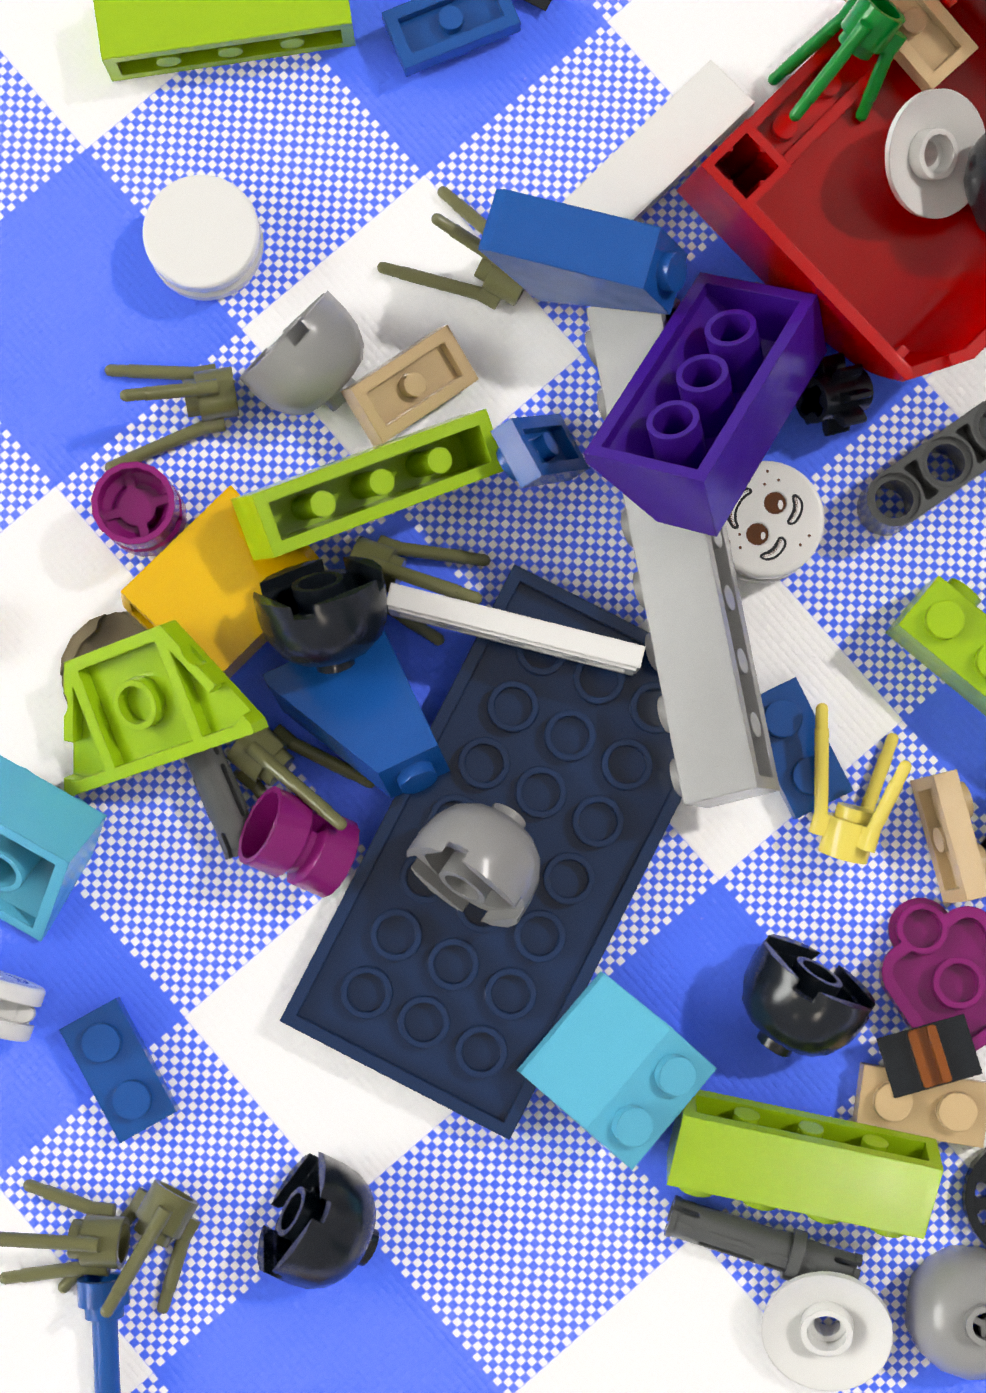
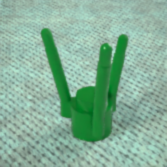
[768,0,907,122]

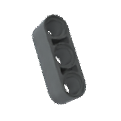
[857,400,986,536]

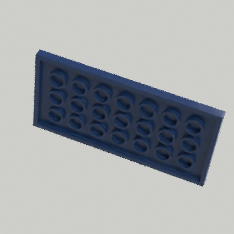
[280,564,682,1140]

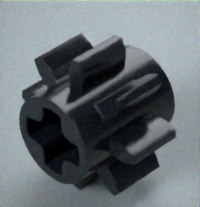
[795,353,874,436]

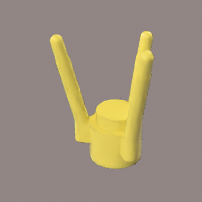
[808,703,912,865]

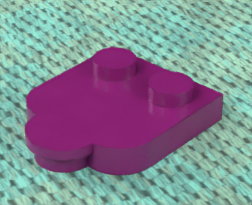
[879,898,986,1051]

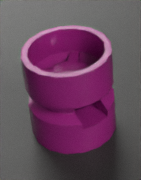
[91,461,187,557]
[238,786,360,898]

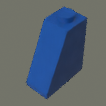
[478,189,688,315]
[262,630,450,798]

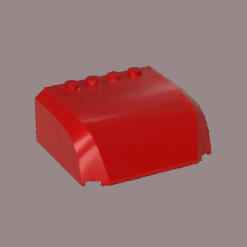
[676,0,986,382]

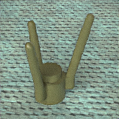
[377,186,525,310]
[104,363,240,471]
[350,535,491,646]
[227,724,375,830]
[0,1179,130,1285]
[58,1179,201,1318]

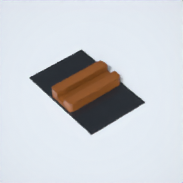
[876,1014,983,1098]

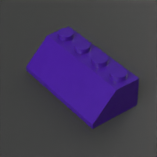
[583,272,827,537]

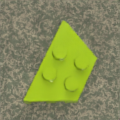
[64,620,269,796]

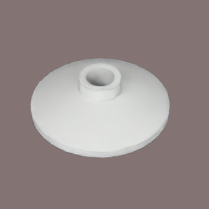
[885,88,986,219]
[761,1271,893,1392]

